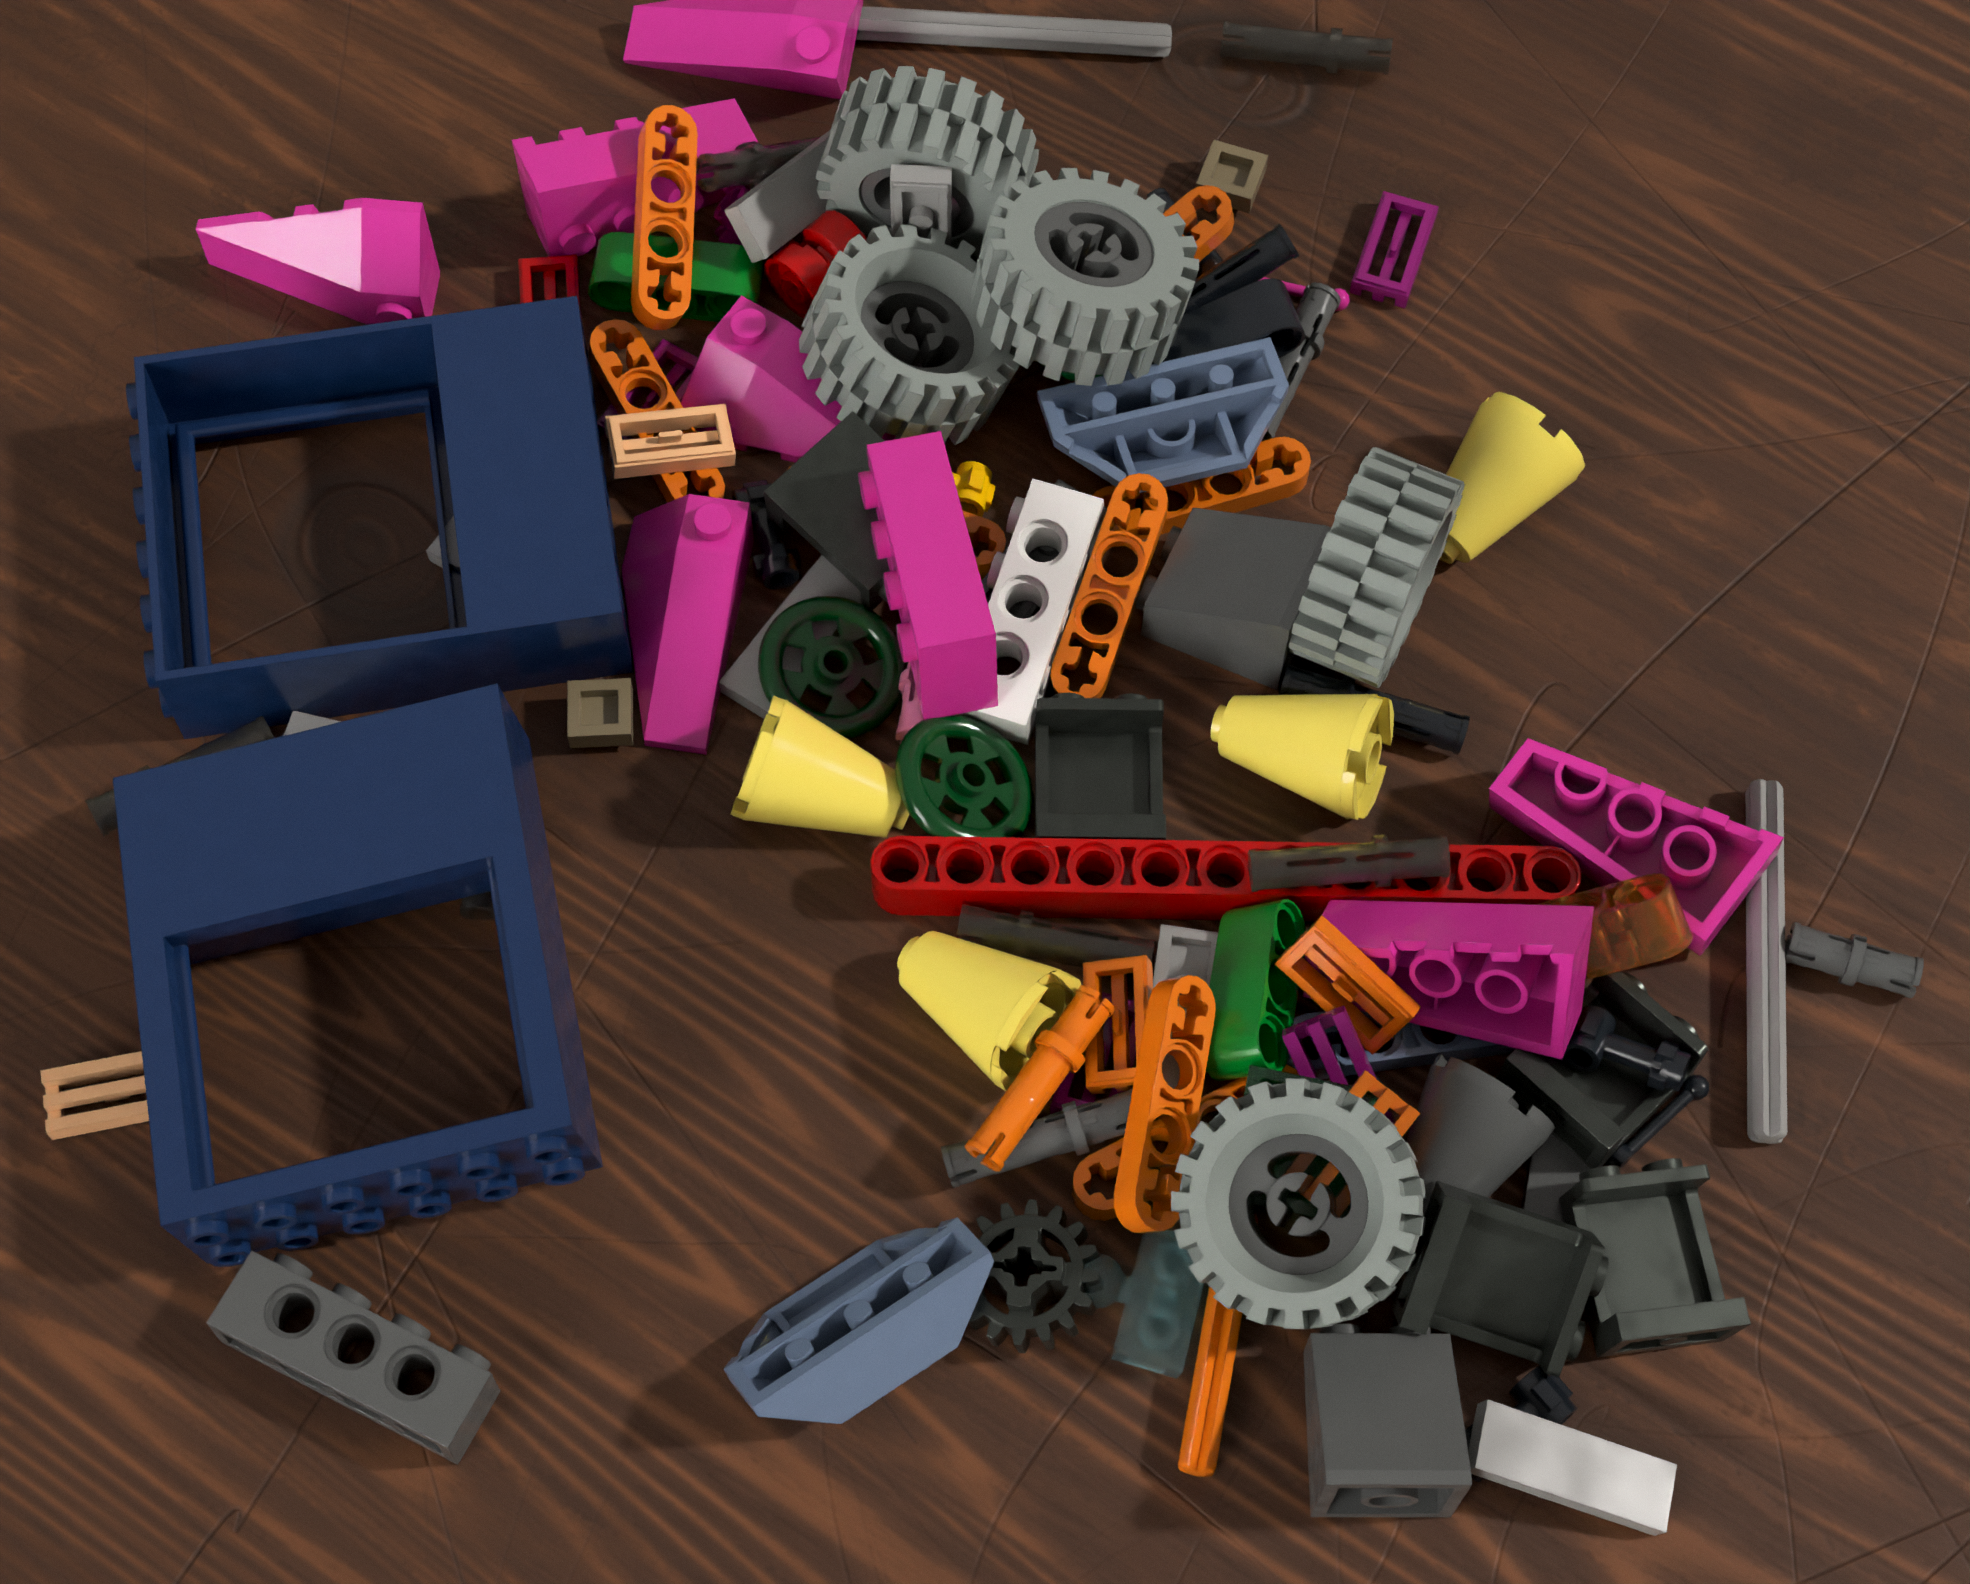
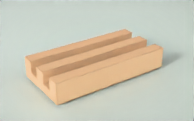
[604,404,736,479]
[40,1051,149,1140]

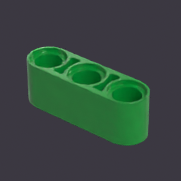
[588,232,765,322]
[1206,899,1306,1081]

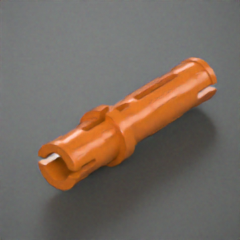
[964,985,1115,1172]

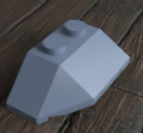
[1037,337,1289,493]
[724,1217,994,1424]

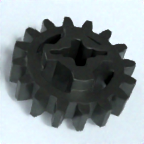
[969,1199,1103,1353]

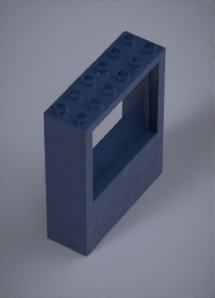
[126,296,634,739]
[113,683,603,1267]

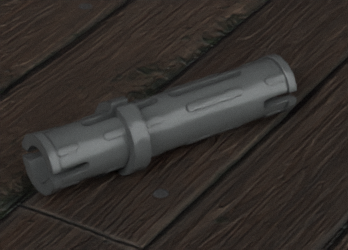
[1262,282,1341,441]
[941,1088,1133,1188]

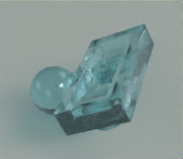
[1084,1229,1204,1379]

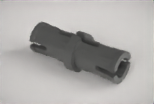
[1785,922,1924,998]

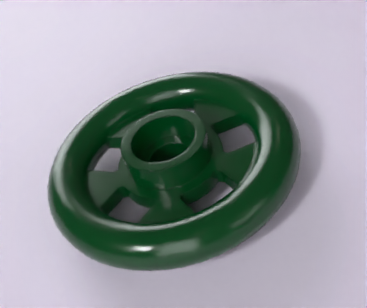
[758,596,905,739]
[895,714,1033,838]

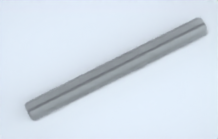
[856,6,1172,58]
[1745,779,1788,1144]

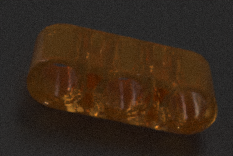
[1534,873,1693,980]

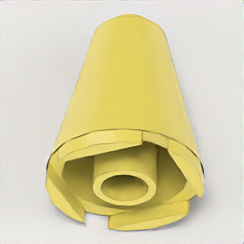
[1440,392,1585,564]
[1211,694,1394,820]
[730,696,909,838]
[897,931,1081,1091]

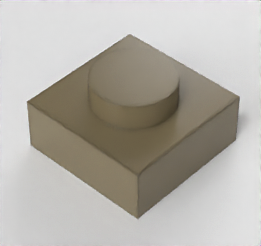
[1196,140,1268,213]
[567,678,633,748]

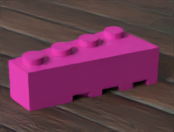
[512,98,765,257]
[858,431,998,720]
[1489,738,1784,956]
[1303,900,1594,1060]

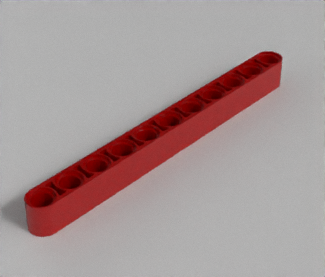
[870,836,1581,922]

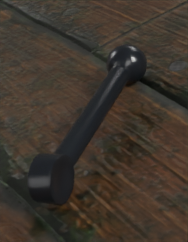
[1606,1075,1709,1169]

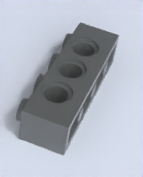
[206,1251,501,1465]

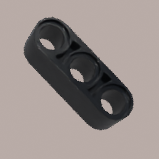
[1151,278,1305,365]

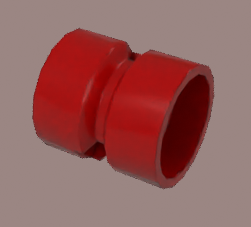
[765,210,867,319]

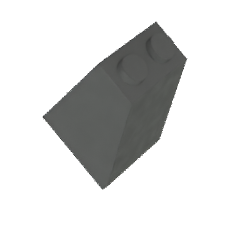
[1136,507,1331,690]
[1303,1324,1472,1517]

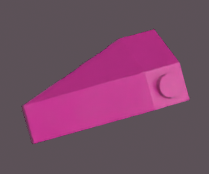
[623,0,864,99]
[196,198,440,325]
[681,295,896,463]
[622,494,754,755]

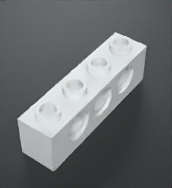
[960,478,1104,745]

